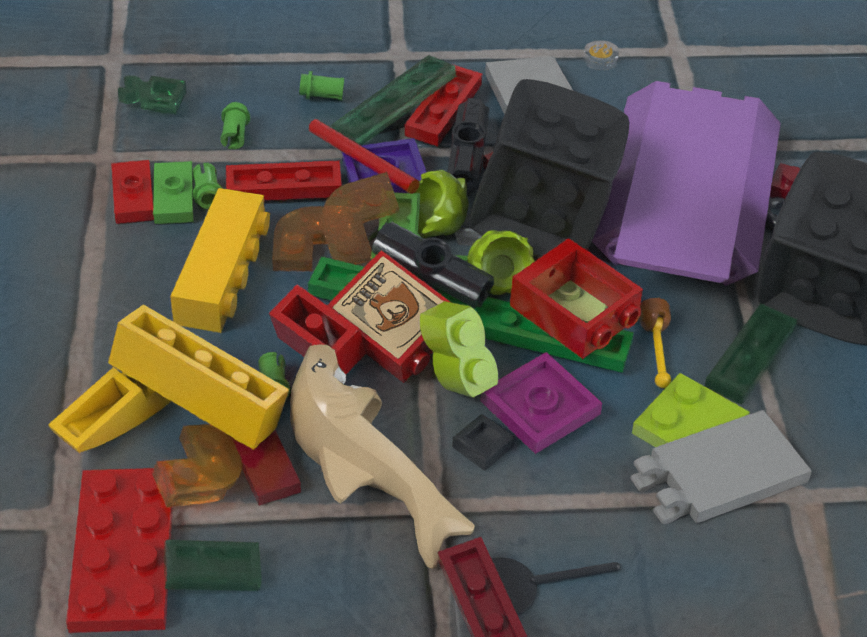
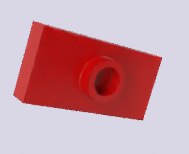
[111,160,154,224]

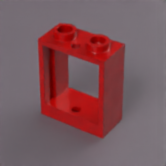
[510,238,643,359]

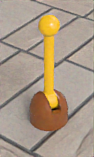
[638,298,671,388]

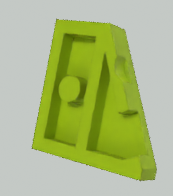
[632,373,750,447]

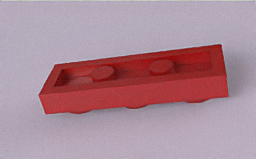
[405,64,483,146]
[226,160,342,200]

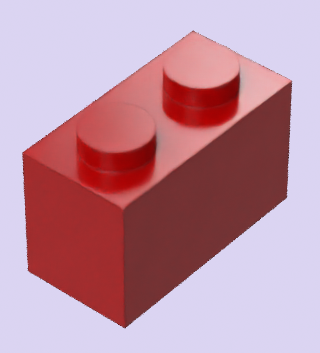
[269,284,366,374]

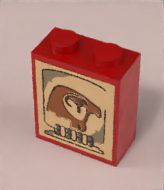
[327,250,450,383]

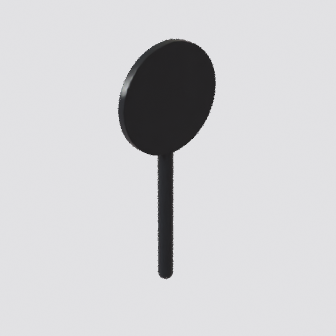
[491,557,621,615]

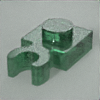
[118,75,187,114]

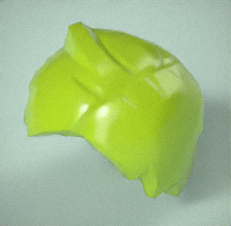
[415,170,469,238]
[467,230,535,295]

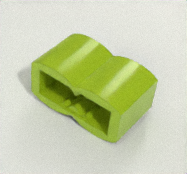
[420,301,498,398]

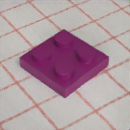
[480,352,602,454]

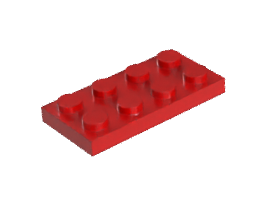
[66,468,174,633]

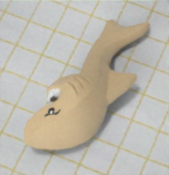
[290,344,475,569]

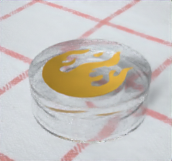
[584,41,619,70]

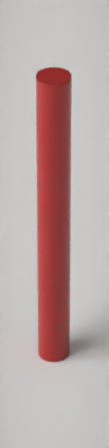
[309,119,420,194]

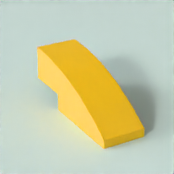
[48,367,171,453]

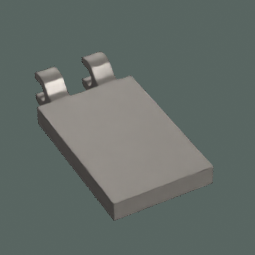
[485,56,573,115]
[630,410,812,524]

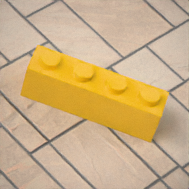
[170,188,270,333]
[108,304,289,450]

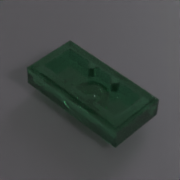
[164,540,262,591]

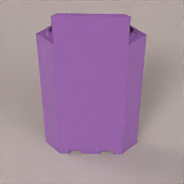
[592,81,781,286]

